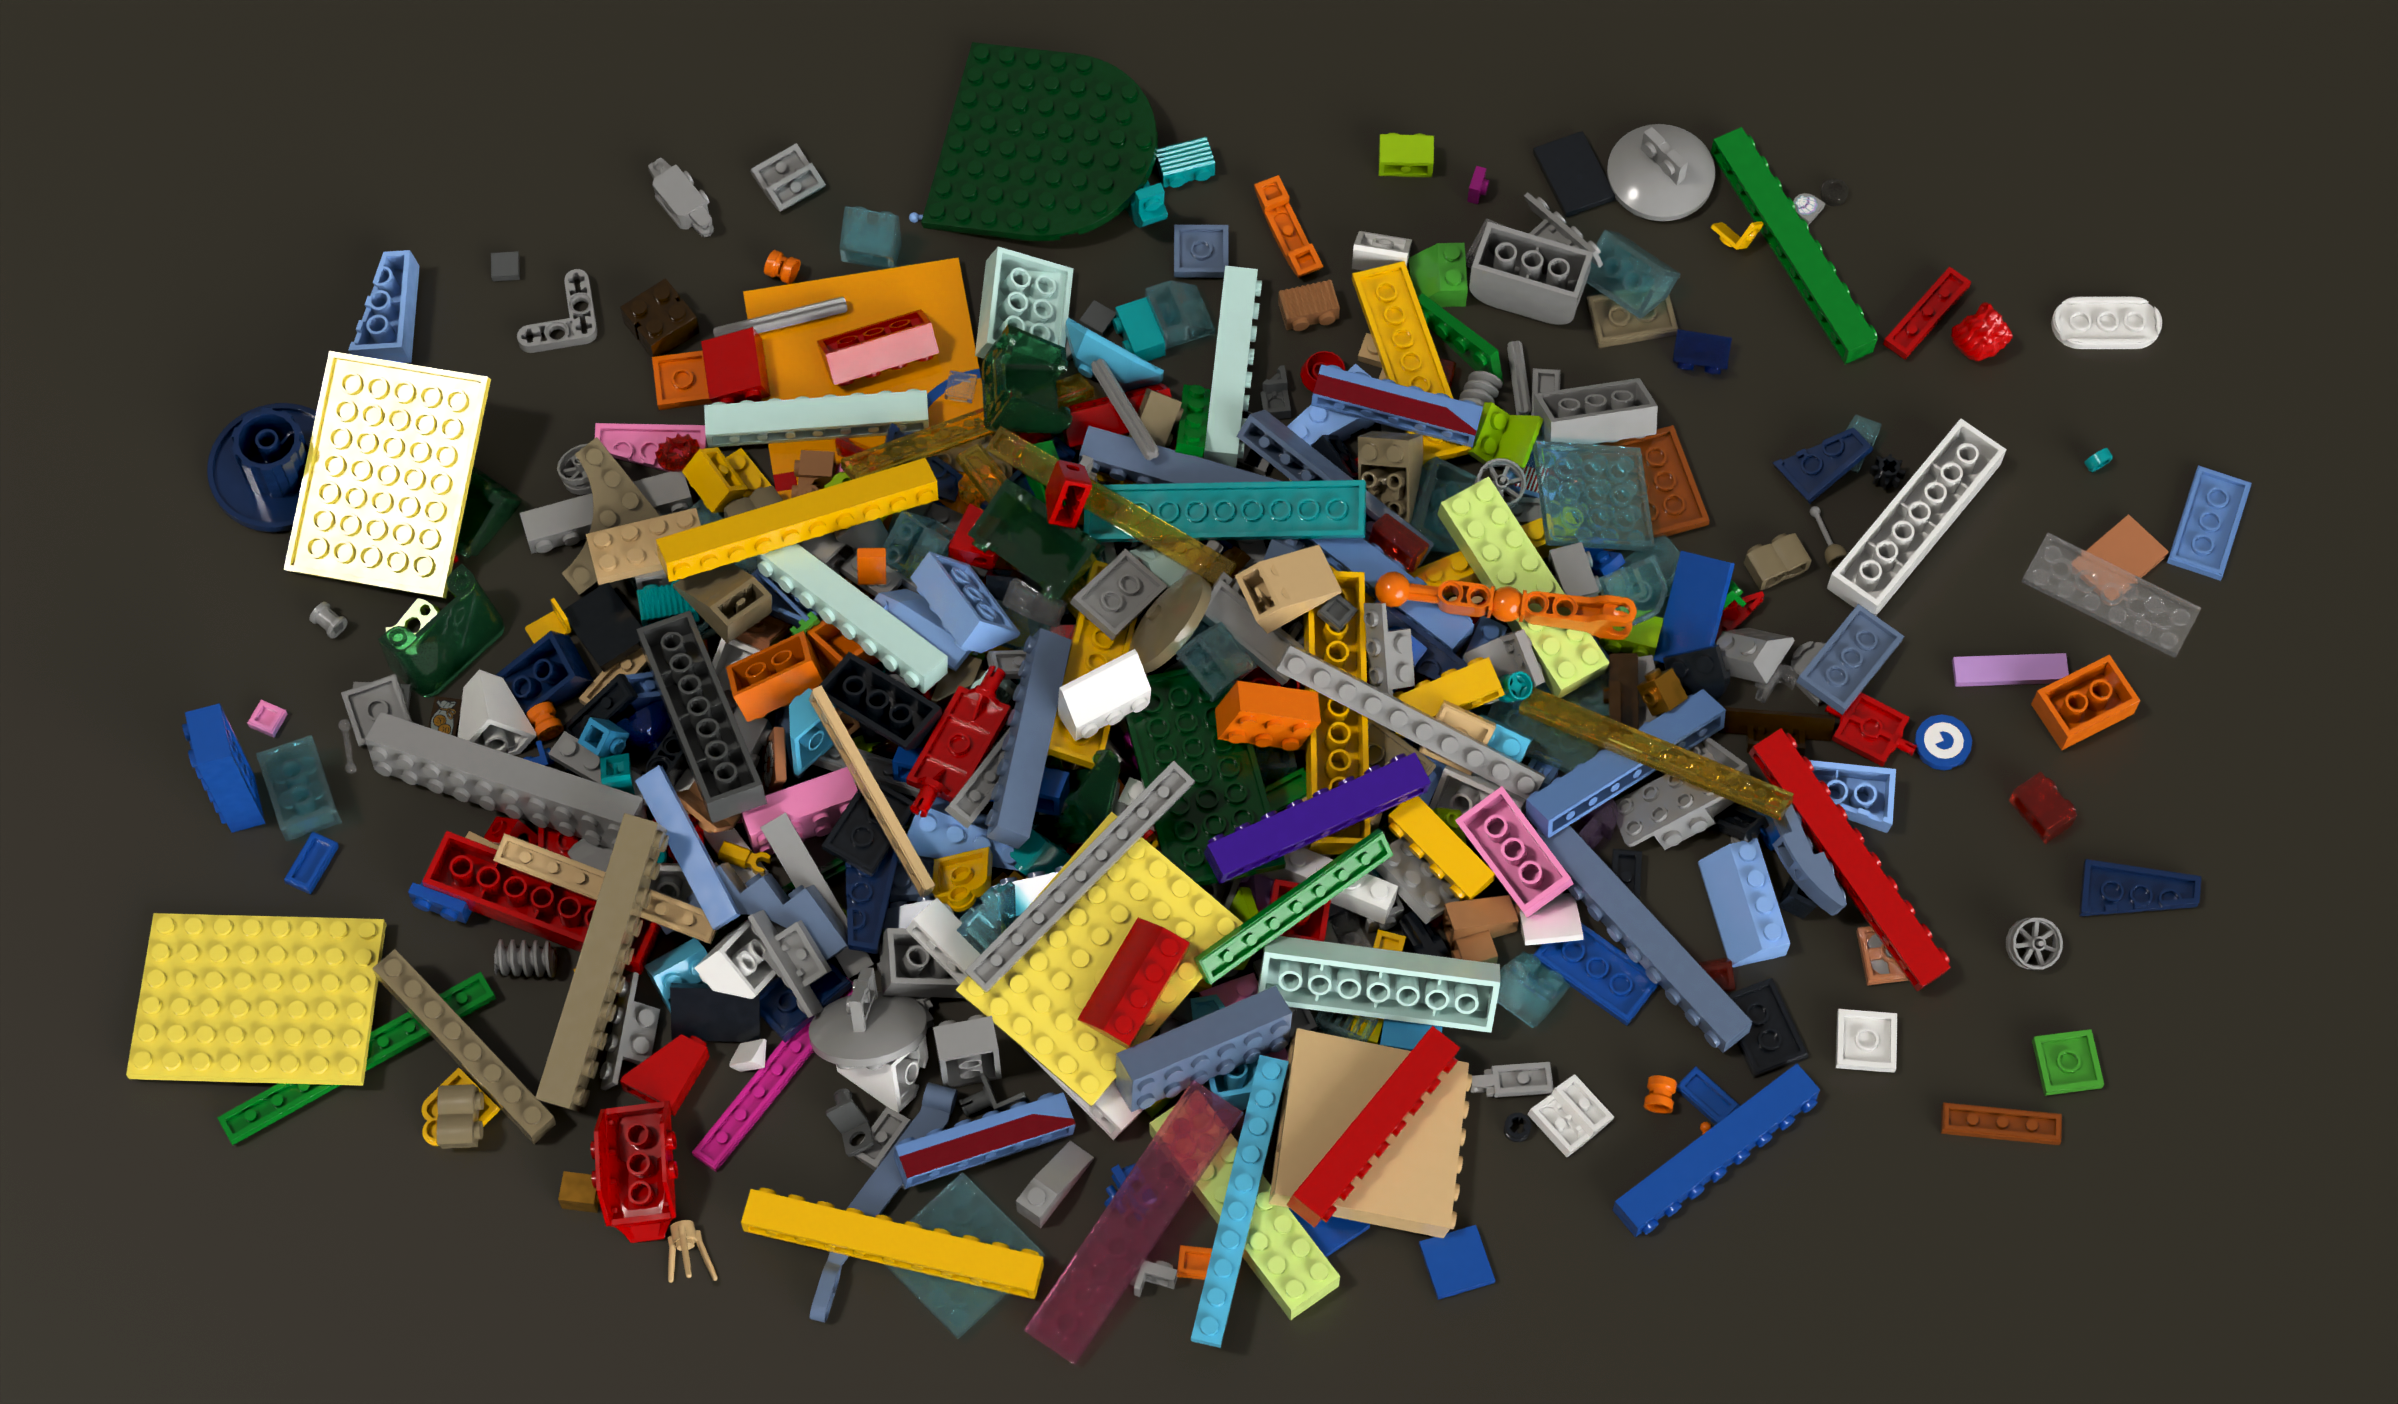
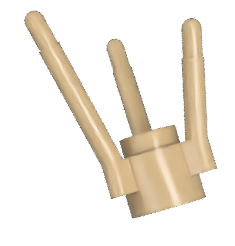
[668,1220,718,1283]

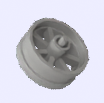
[557,444,592,495]
[1474,458,1526,509]
[2006,918,2063,970]

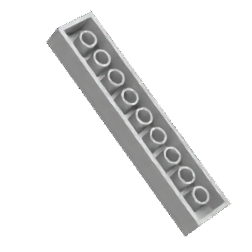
[365,712,648,850]

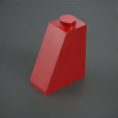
[620,1034,710,1116]

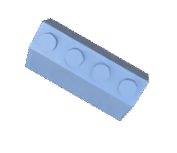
[910,551,1020,653]
[1698,838,1790,968]

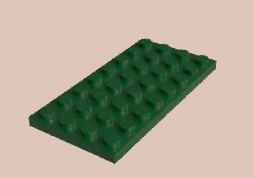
[1124,659,1286,886]

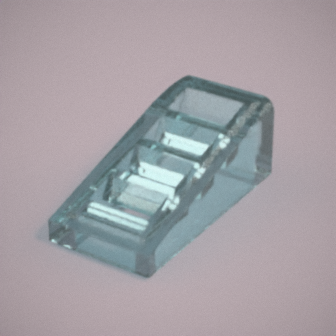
[1315,1011,1379,1042]

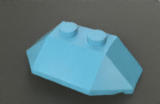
[1065,317,1164,392]

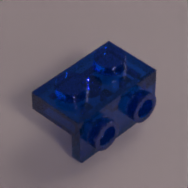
[1672,329,1732,375]

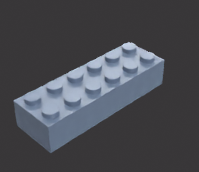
[1115,986,1292,1112]

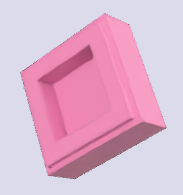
[247,700,288,738]

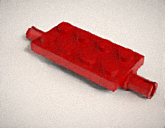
[906,666,1012,817]

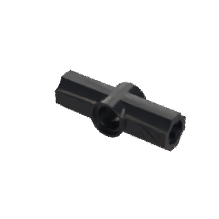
[1398,911,1449,958]

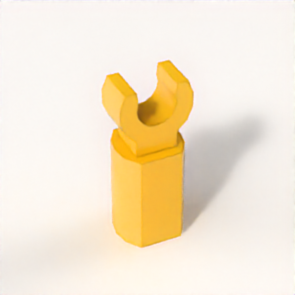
[718,841,771,876]

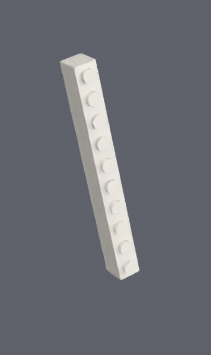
[1118,777,1398,924]
[906,898,1144,1140]

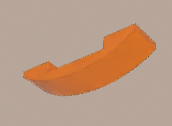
[1254,175,1323,278]

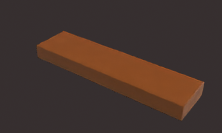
[1941,1102,2062,1145]

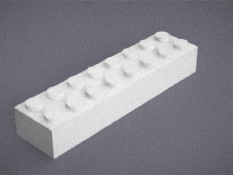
[1827,419,2007,616]

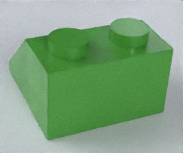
[1409,243,1468,307]

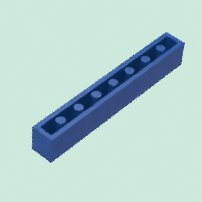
[1613,1063,1820,1237]

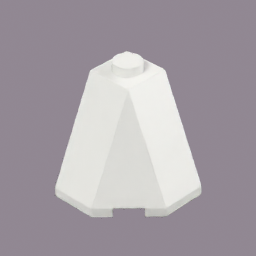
[458,669,536,755]
[836,1036,929,1113]

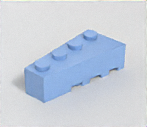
[1287,364,1375,446]

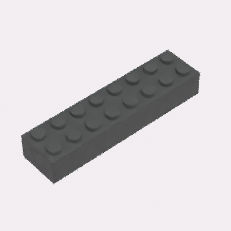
[636,611,767,823]

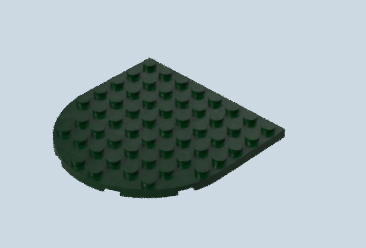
[921,42,1158,241]

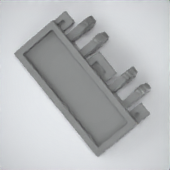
[1202,572,1304,686]

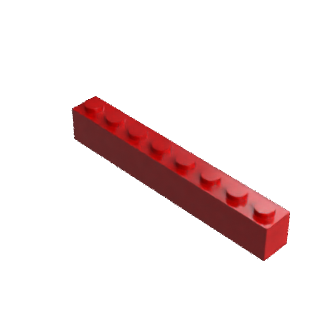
[1287,1026,1460,1228]

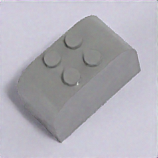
[1469,222,1593,325]

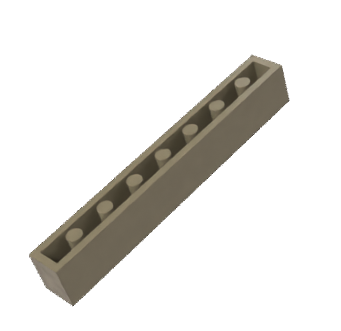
[372,949,556,1144]

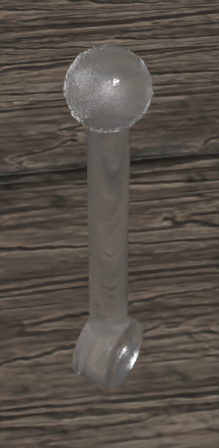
[338,719,357,774]

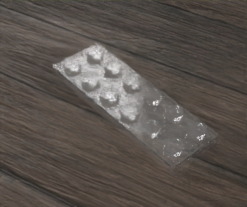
[2022,533,2201,658]

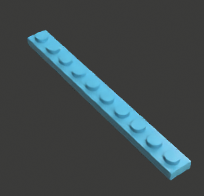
[1191,1055,1289,1348]

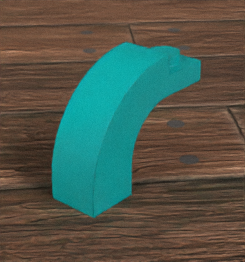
[1126,180,1168,228]

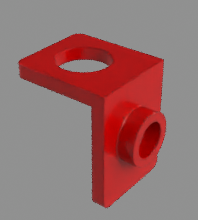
[483,817,538,845]

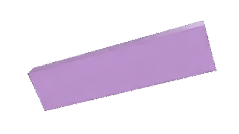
[1952,653,2069,687]

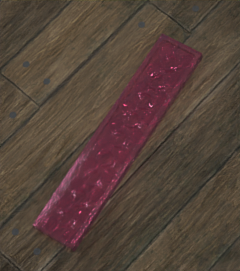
[1024,1080,1243,1365]

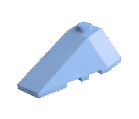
[873,589,972,671]

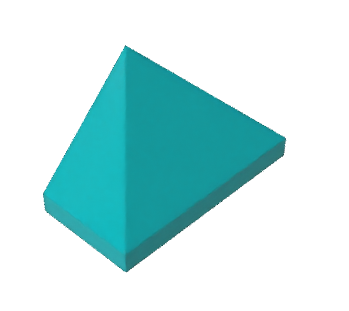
[600,753,635,795]

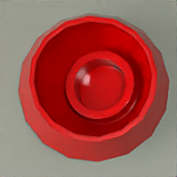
[1300,351,1347,392]

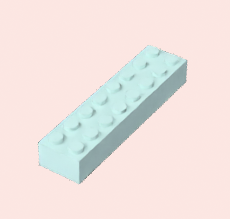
[1257,936,1500,1033]

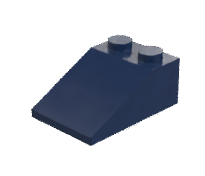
[496,631,594,720]

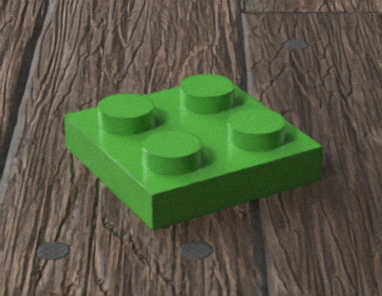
[2032,1029,2104,1096]

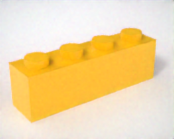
[1393,657,1505,739]
[1388,796,1495,901]

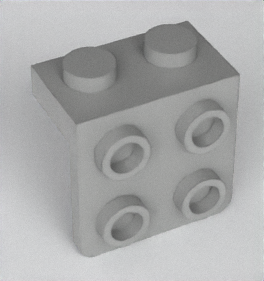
[1463,629,1545,705]

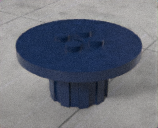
[207,403,317,532]

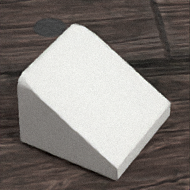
[729,1039,767,1072]

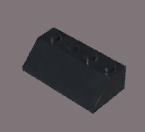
[818,652,942,751]

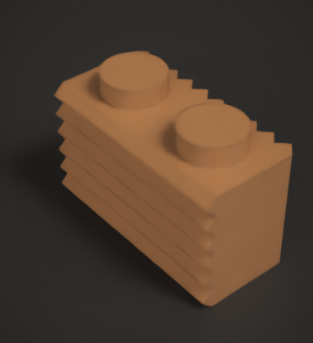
[1278,280,1340,331]

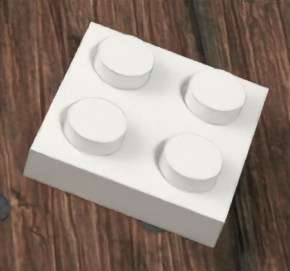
[1836,1009,1897,1073]

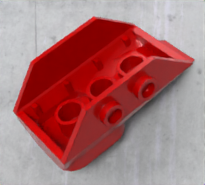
[590,1101,678,1243]

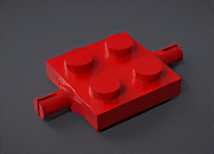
[1825,692,1917,767]

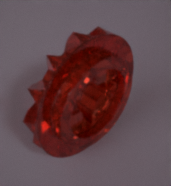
[655,433,700,472]

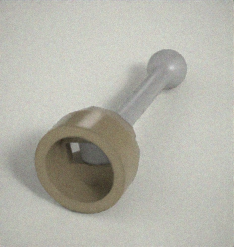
[1810,506,1847,568]

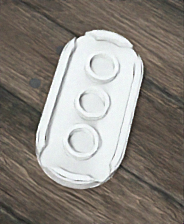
[2051,297,2162,349]

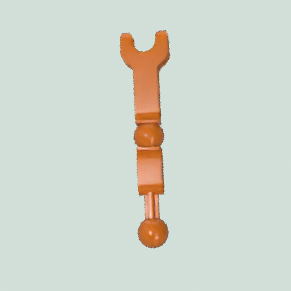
[1375,571,1637,640]

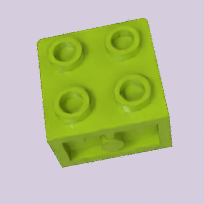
[1468,402,1543,468]

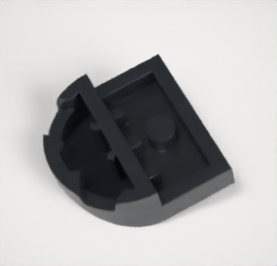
[1663,645,1731,700]

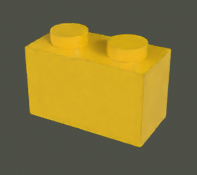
[682,447,748,513]

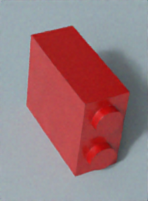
[701,327,770,404]

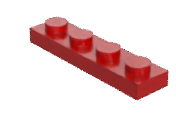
[1883,266,1971,360]

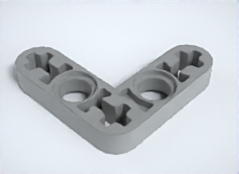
[517,269,598,353]

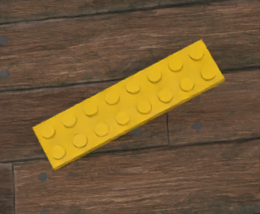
[1352,261,1471,465]
[1048,559,1137,771]

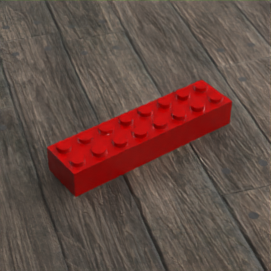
[422,831,662,975]

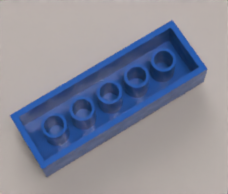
[182,703,266,832]

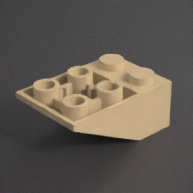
[1235,545,1343,634]

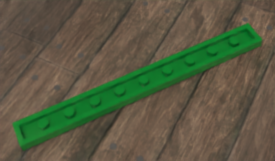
[217,972,496,1145]

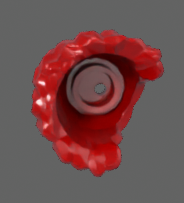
[1951,302,2013,361]

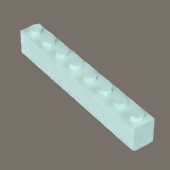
[1204,266,1262,468]
[704,389,930,448]
[757,543,948,694]

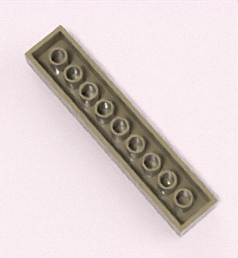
[535,813,669,1112]

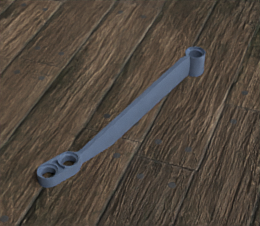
[810,1082,958,1323]

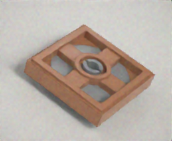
[1856,926,1909,985]

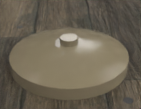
[1129,574,1212,674]

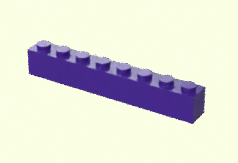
[1204,753,1431,884]

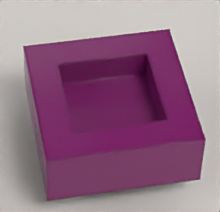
[1467,166,1490,205]

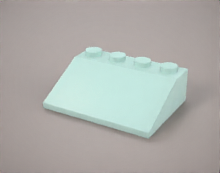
[975,247,1074,366]

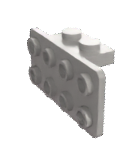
[1611,752,1729,850]

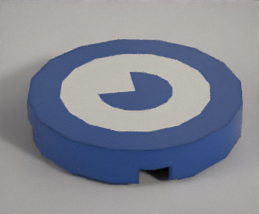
[1914,714,1972,771]

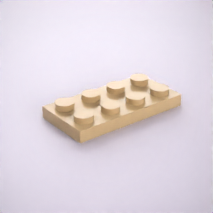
[586,508,701,585]

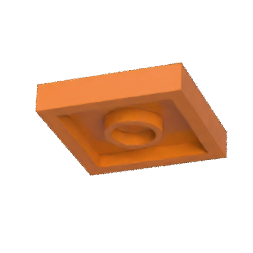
[652,351,712,410]

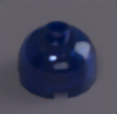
[616,700,672,752]

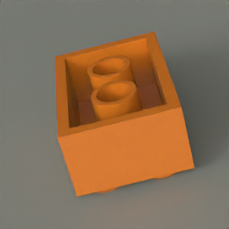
[726,631,824,722]
[2031,654,2141,751]
[1215,681,1321,751]

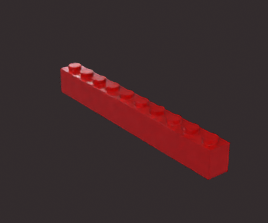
[1749,728,1951,991]

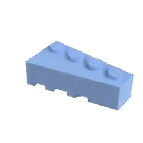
[348,250,420,363]
[1775,760,1896,833]
[906,797,1018,871]

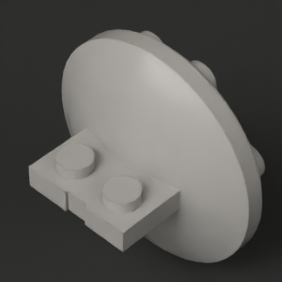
[1607,124,1715,221]
[809,968,928,1070]

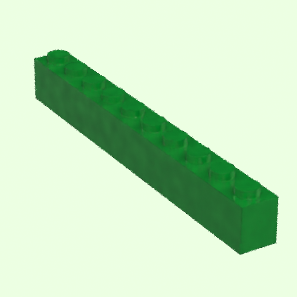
[1711,127,1878,364]

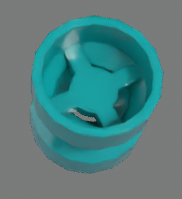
[1498,671,1533,703]

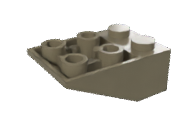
[1358,431,1423,523]
[673,563,772,644]

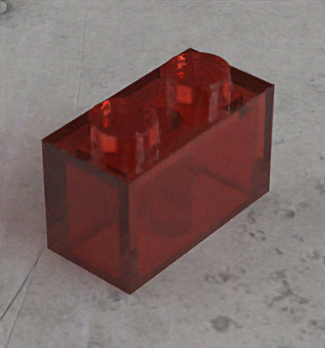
[2009,772,2077,844]

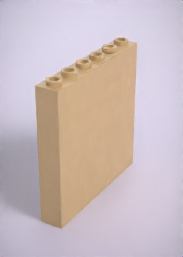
[1269,1028,1472,1238]

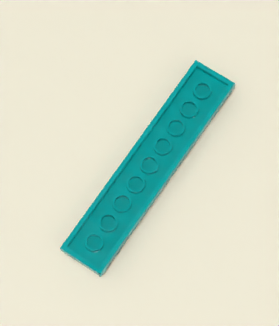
[1083,480,1366,542]

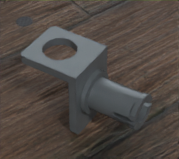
[959,1073,1031,1117]
[826,1088,874,1157]

